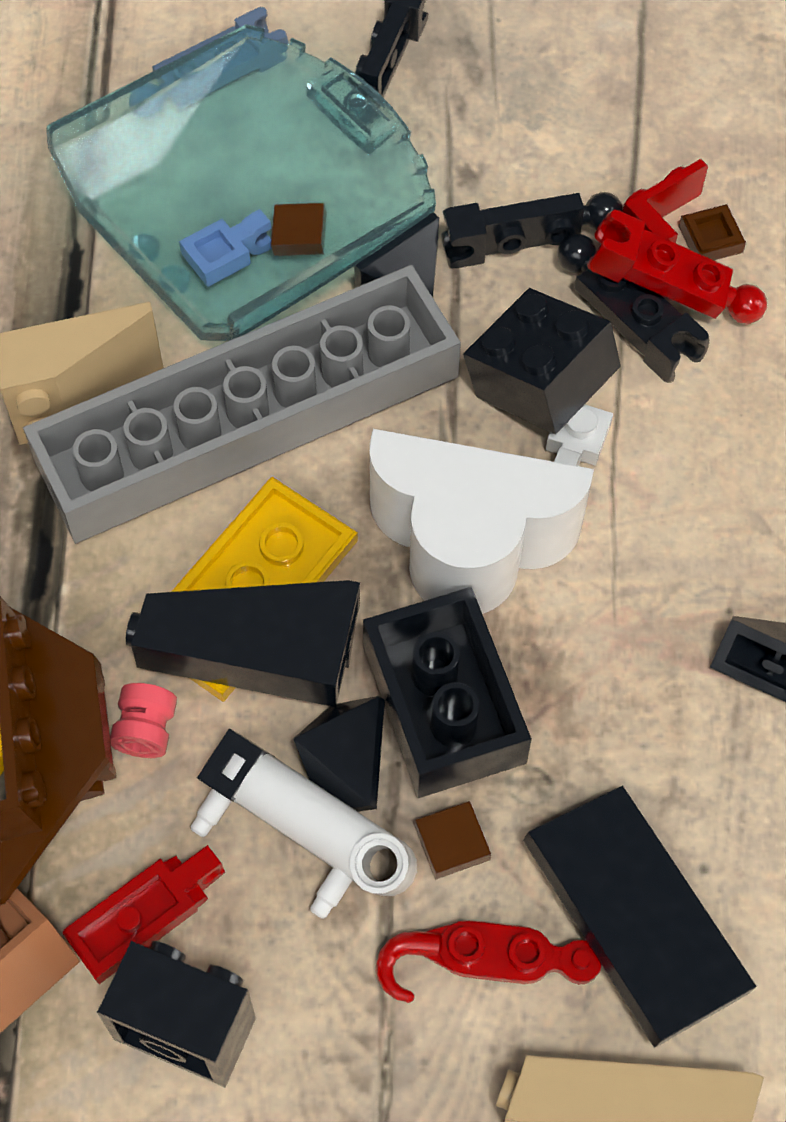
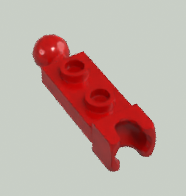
[587,210,767,325]

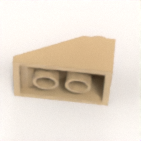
[0,301,164,445]

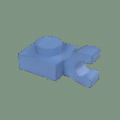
[179,209,272,287]

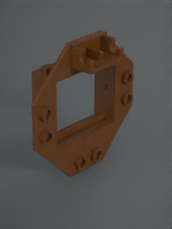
[0,596,116,905]

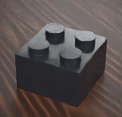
[463,288,621,435]
[97,941,256,1088]

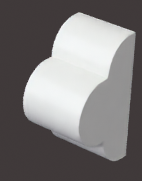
[370,429,594,614]

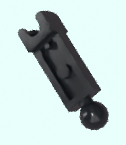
[342,0,429,128]
[441,192,623,269]
[557,234,709,383]

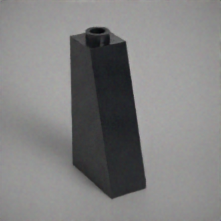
[126,580,360,707]

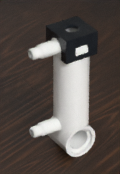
[191,728,417,919]

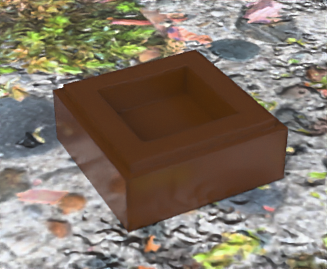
[271,203,327,256]
[679,204,746,260]
[415,801,491,880]

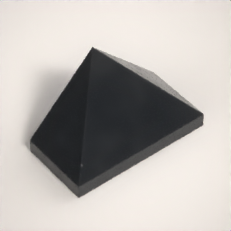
[354,212,439,297]
[710,616,786,702]
[293,696,385,812]

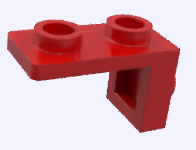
[623,159,708,243]

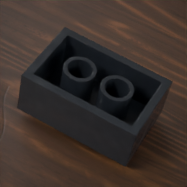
[363,587,532,799]

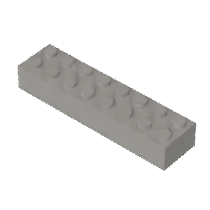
[23,265,461,544]

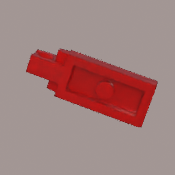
[62,845,225,984]

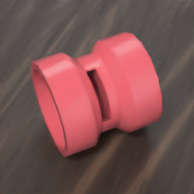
[110,683,177,758]

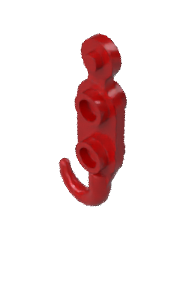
[376,921,602,1003]

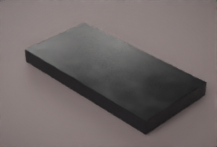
[523,785,757,1048]

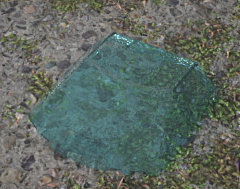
[46,24,436,341]

